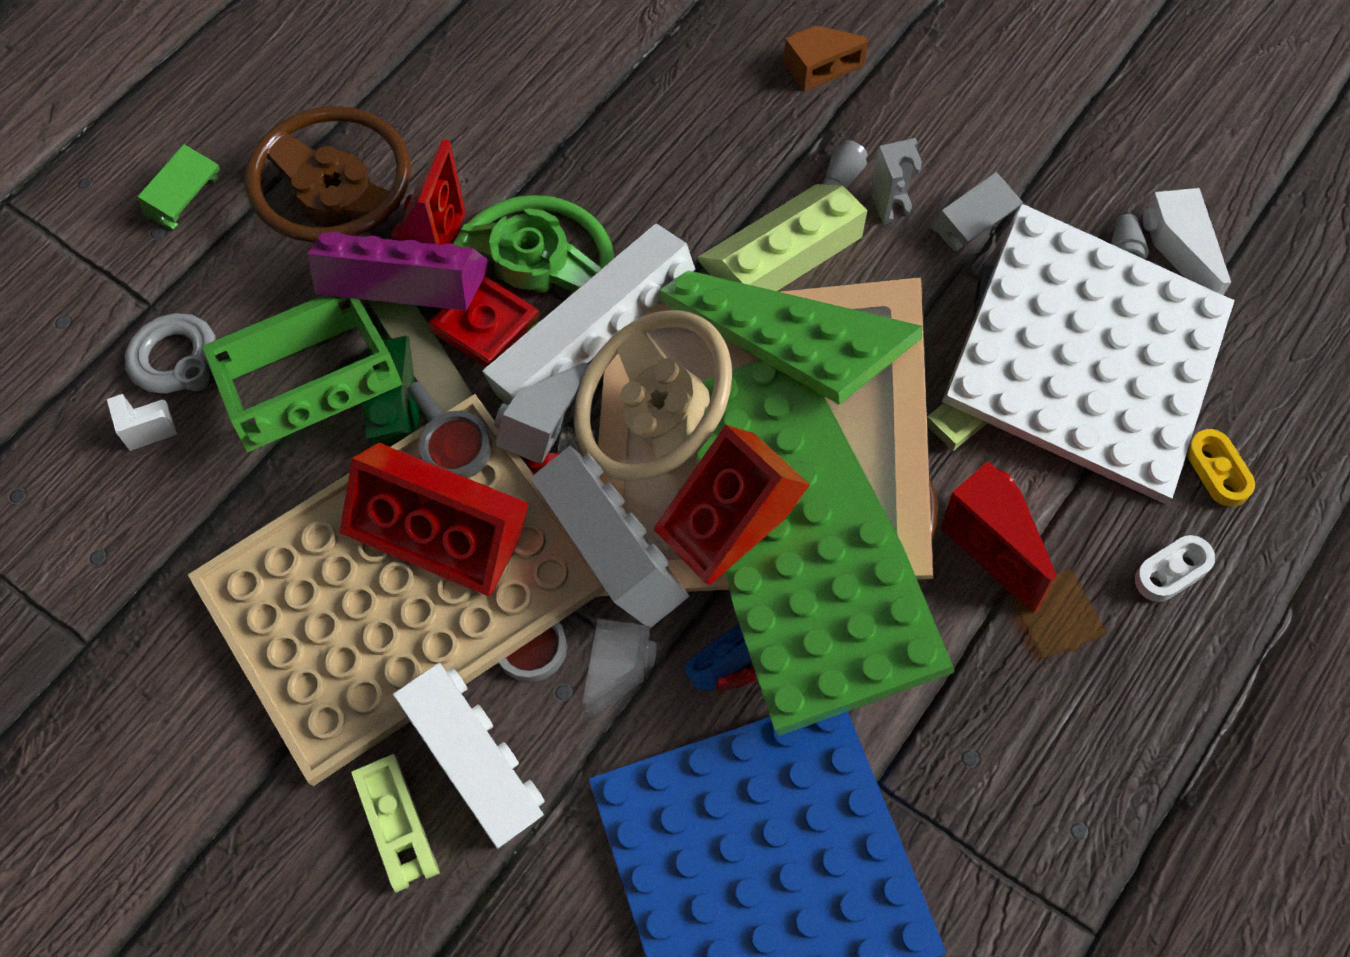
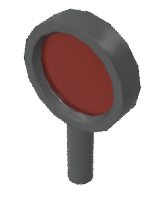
[407,381,492,478]

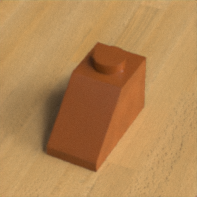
[783,25,869,92]

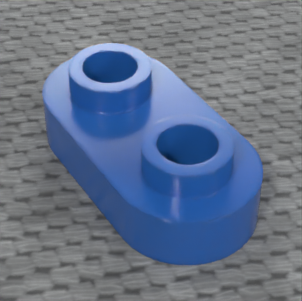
[685,625,752,691]

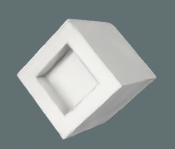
[107,394,177,451]

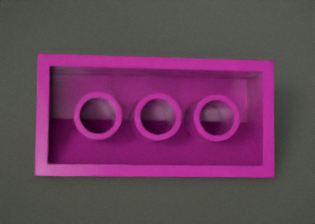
[307,232,489,311]

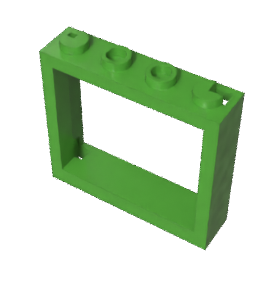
[202,295,403,453]

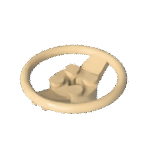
[574,310,732,481]

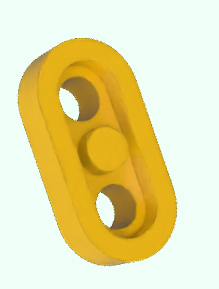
[1187,429,1255,507]

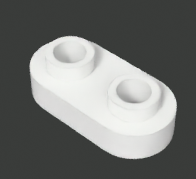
[1135,535,1215,602]

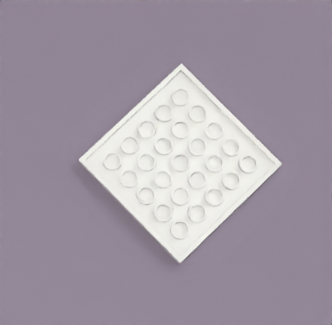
[942,204,1234,504]

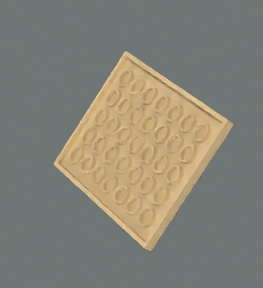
[188,394,606,786]

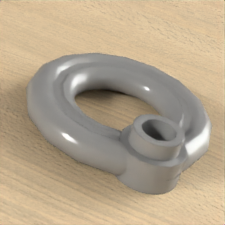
[124,313,216,394]

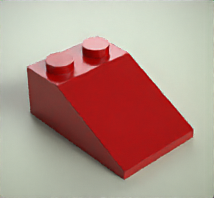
[392,139,466,245]
[653,424,810,585]
[941,461,1057,614]

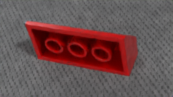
[339,443,529,597]

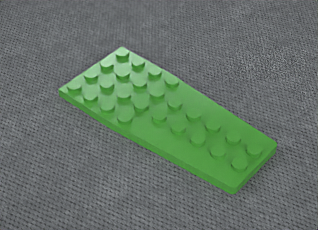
[697,359,954,736]

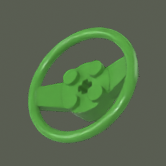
[453,195,615,336]

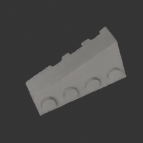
[531,446,690,629]

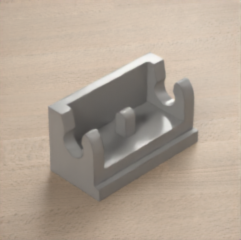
[870,138,922,225]
[931,172,1023,251]

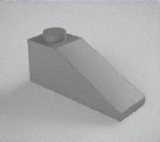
[494,363,589,464]

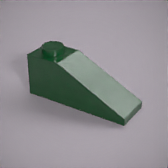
[362,335,420,447]

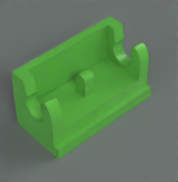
[138,144,220,230]

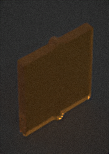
[1008,568,1107,660]

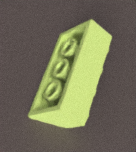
[698,184,867,291]

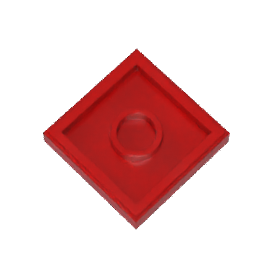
[428,276,540,368]

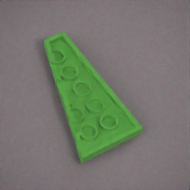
[660,270,922,405]

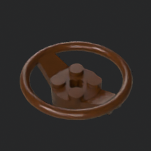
[245,106,411,243]

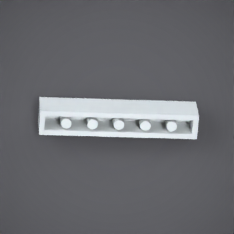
[482,223,695,405]

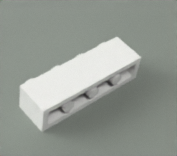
[393,662,545,849]

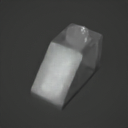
[583,619,657,716]

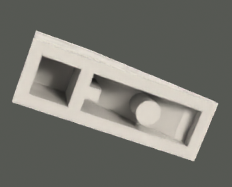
[1143,188,1231,295]

